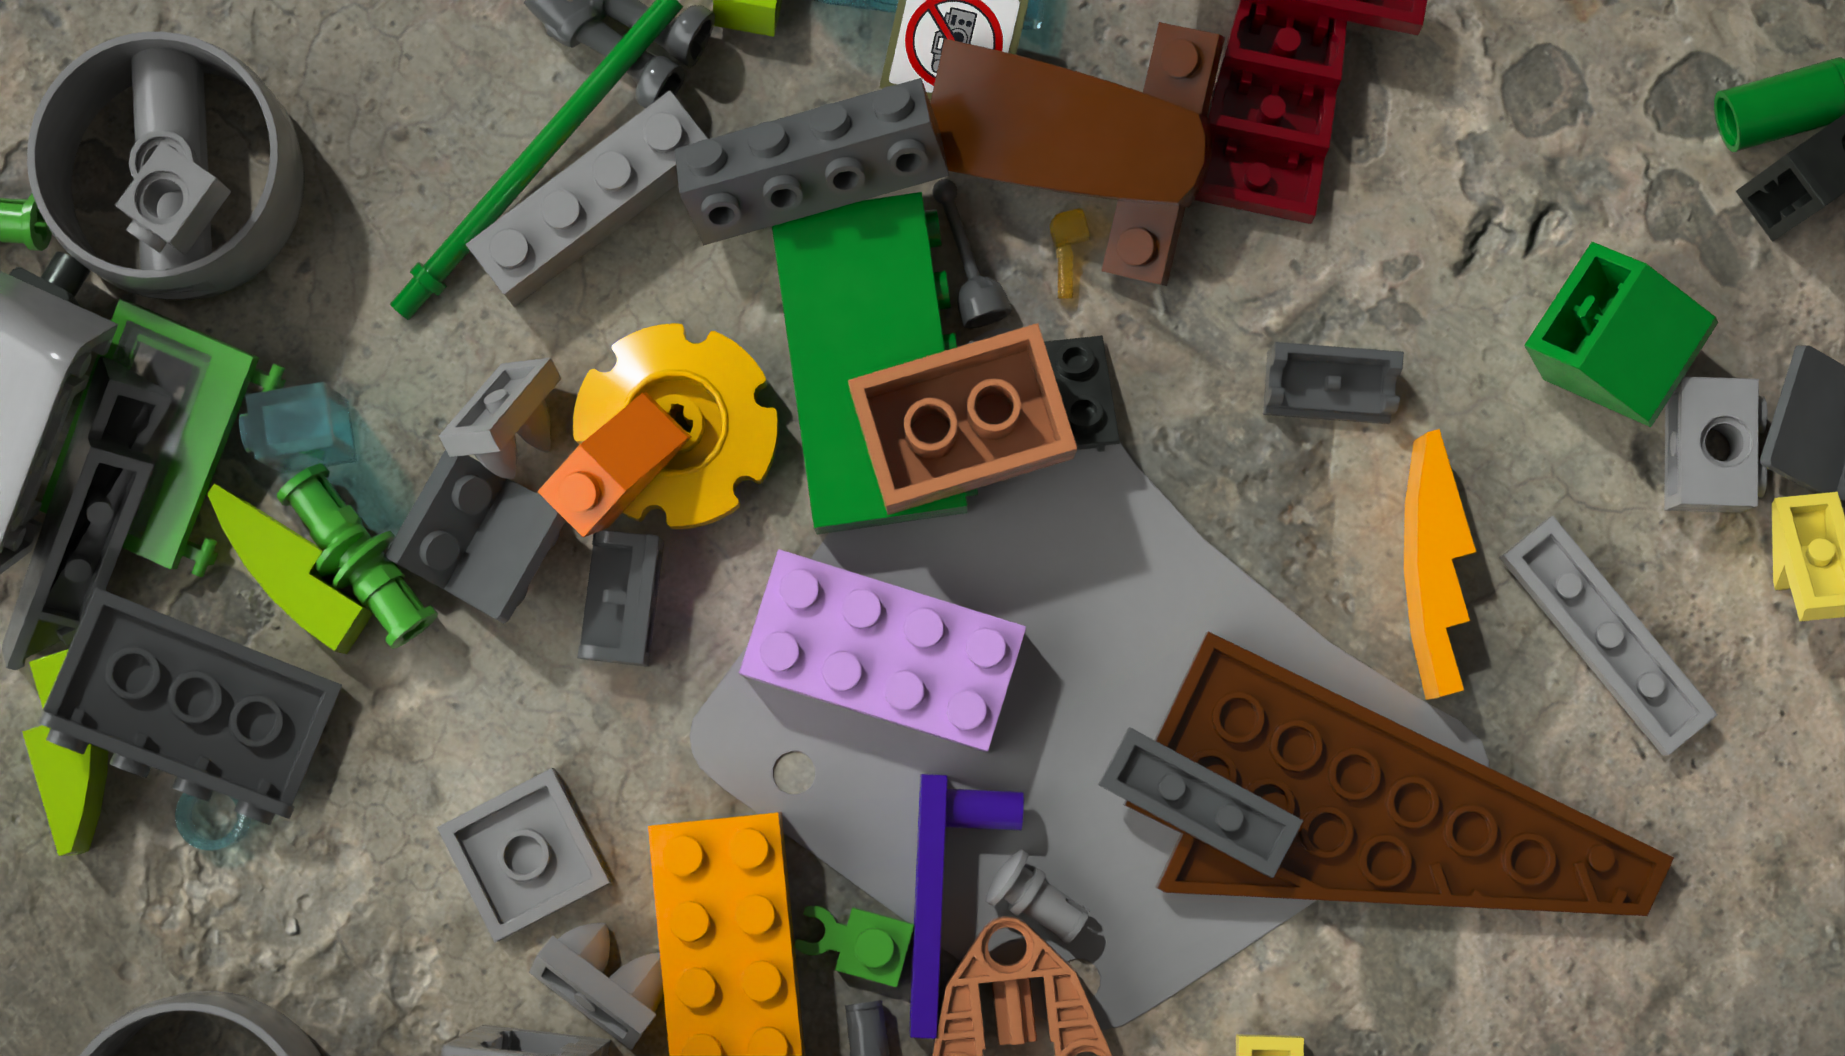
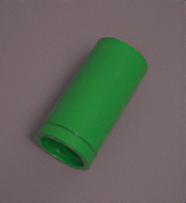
[1714,57,1845,152]

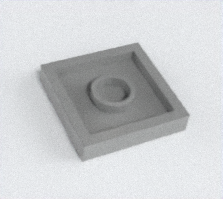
[437,768,612,943]

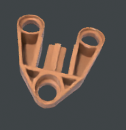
[932,916,1112,1056]

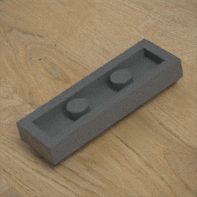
[1098,727,1303,878]

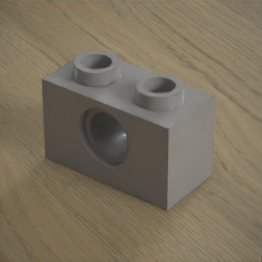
[1664,377,1768,513]

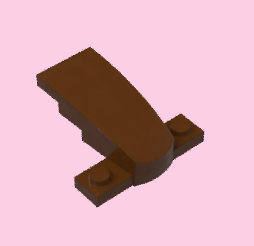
[930,22,1225,286]

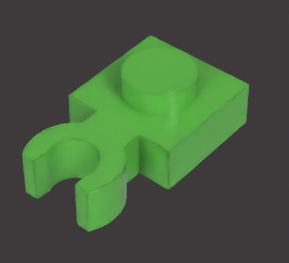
[794,905,914,987]

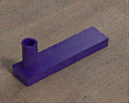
[909,774,1024,1039]

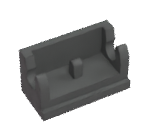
[1263,342,1404,424]
[577,530,664,667]

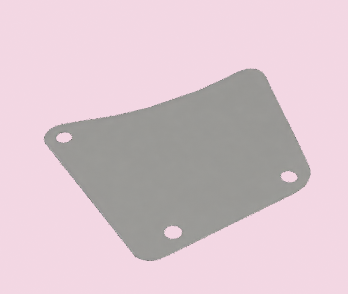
[689,328,1489,1030]

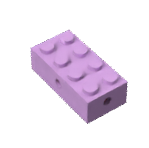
[739,549,1026,752]

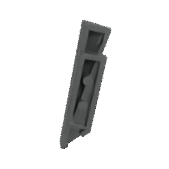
[2,356,173,670]

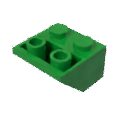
[1524,242,1718,427]

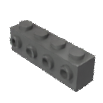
[674,78,949,245]

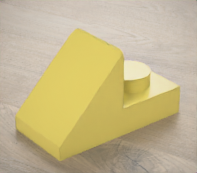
[1772,492,1845,621]

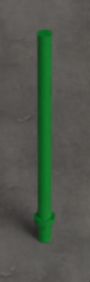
[390,0,683,320]

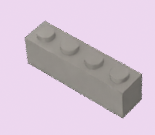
[465,90,708,307]

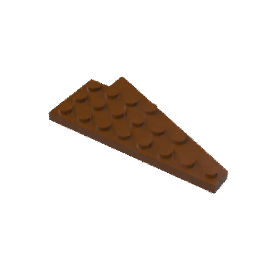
[1123,631,1674,916]

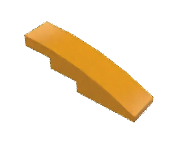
[1404,429,1476,700]

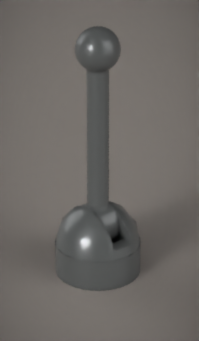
[932,179,1012,329]

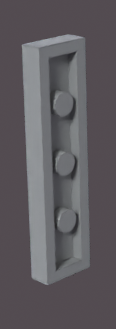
[1499,516,1718,756]

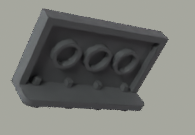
[38,587,342,825]

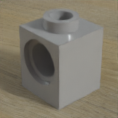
[115,141,231,255]

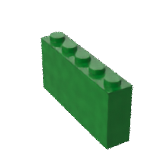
[772,192,978,535]

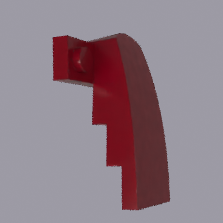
[1194,0,1427,224]

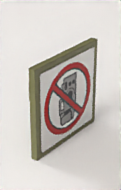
[879,0,1029,100]

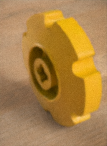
[573,323,779,529]

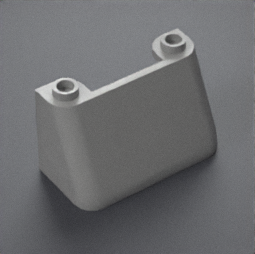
[0,271,118,574]

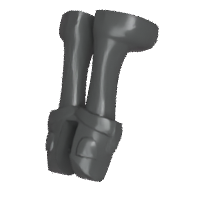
[524,0,715,108]

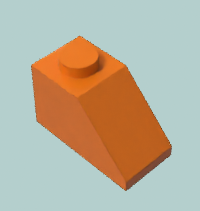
[537,392,691,537]

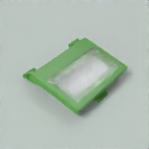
[39,299,286,577]

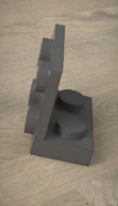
[1760,345,1845,507]
[384,450,566,623]

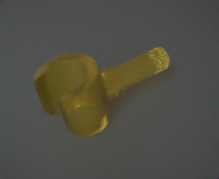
[1049,208,1090,299]

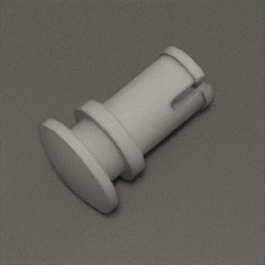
[986,849,1090,944]

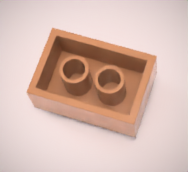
[848,323,1077,515]

